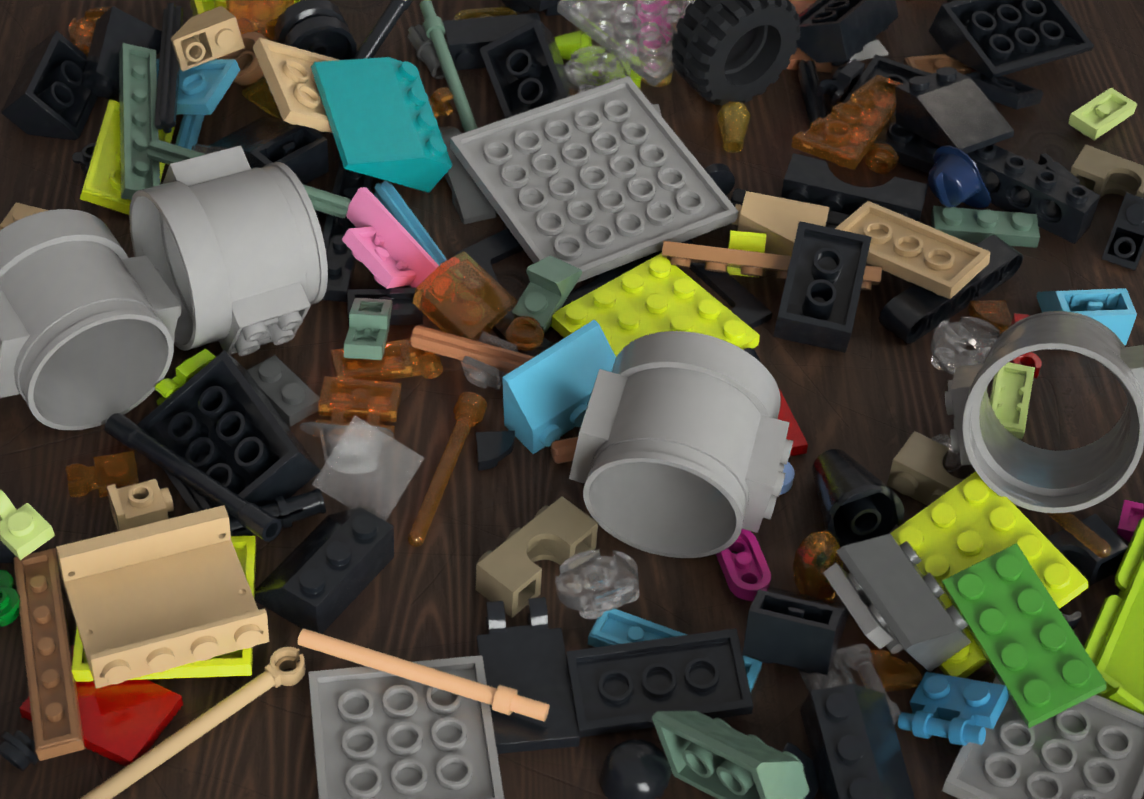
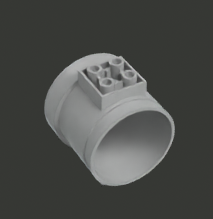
[129,145,328,356]
[0,209,182,431]
[945,311,1144,513]
[569,331,793,558]

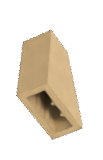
[732,191,829,256]

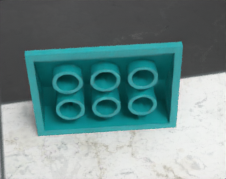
[311,57,453,193]

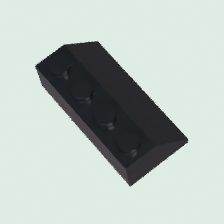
[796,0,899,66]

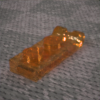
[331,338,443,388]

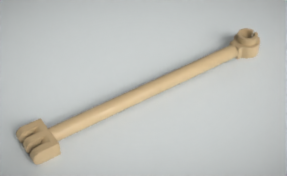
[80,647,306,799]

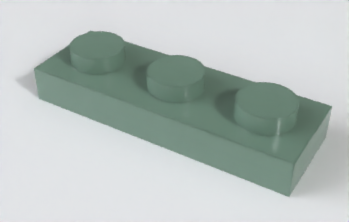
[931,206,1040,248]

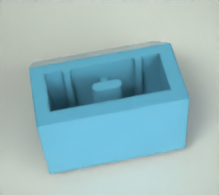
[1036,288,1137,345]

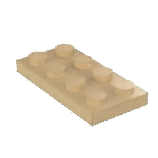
[835,201,991,299]

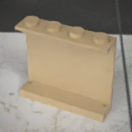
[56,505,269,689]

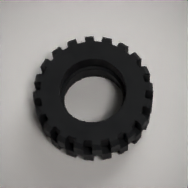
[671,0,800,106]

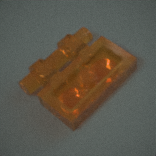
[315,376,401,444]

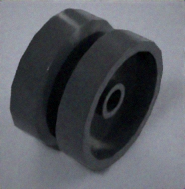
[274,0,357,60]

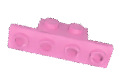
[342,187,454,309]

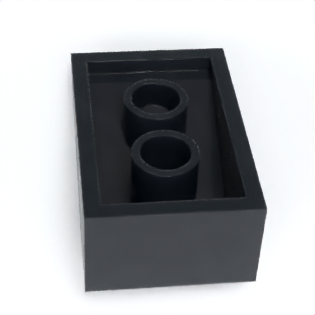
[479,19,571,118]
[895,67,1014,154]
[773,221,871,353]

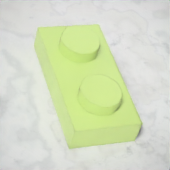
[1068,88,1137,140]

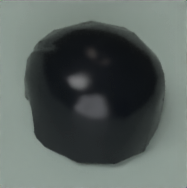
[599,738,672,799]

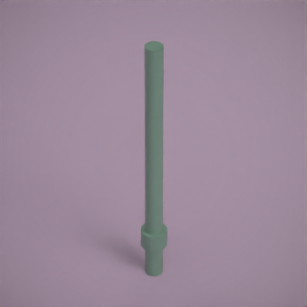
[419,0,477,132]

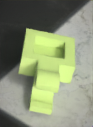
[0,489,55,560]

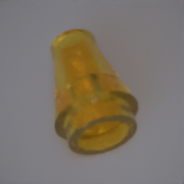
[717,102,751,153]

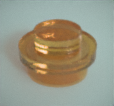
[865,143,899,174]
[506,316,544,351]

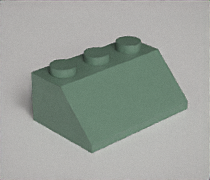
[652,711,810,799]

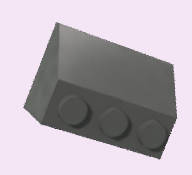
[836,534,971,672]

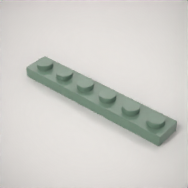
[119,43,160,200]

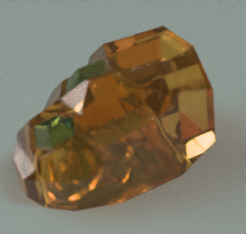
[793,530,843,600]

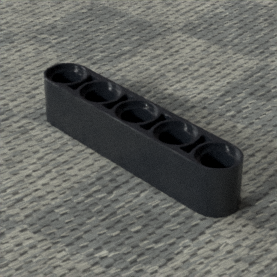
[879,235,1023,344]

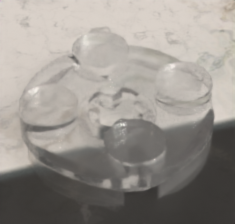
[565,46,631,95]
[930,316,1000,375]
[555,550,640,619]

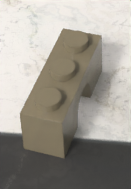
[1070,144,1144,199]
[887,431,964,506]
[476,496,598,618]

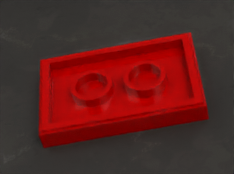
[19,645,183,767]

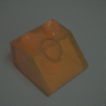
[412,251,518,342]

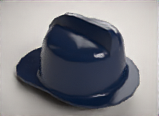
[927,146,991,208]

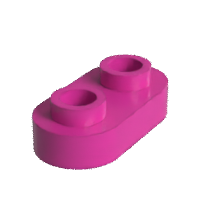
[716,529,771,601]

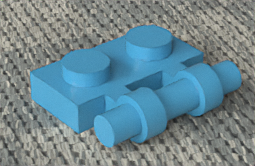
[898,672,1009,746]

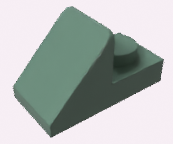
[512,255,583,333]

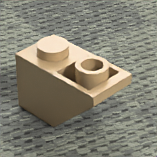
[171,6,245,71]

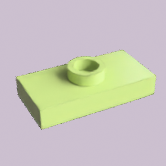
[989,362,1035,439]

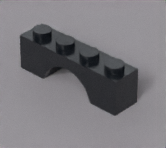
[781,153,929,222]

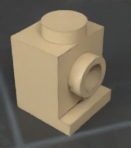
[107,479,174,531]

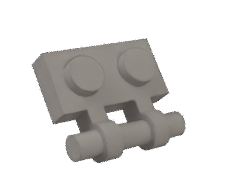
[823,563,903,654]

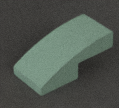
[344,298,392,360]

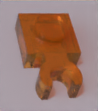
[66,451,139,497]

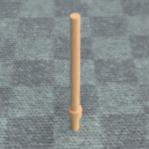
[298,628,549,722]

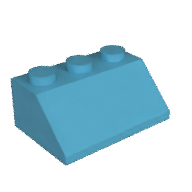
[502,320,616,454]

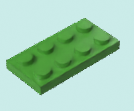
[942,543,1107,728]

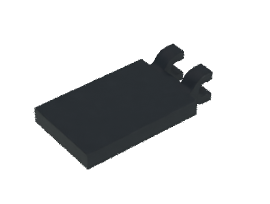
[476,597,580,754]

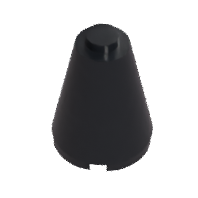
[812,449,904,549]

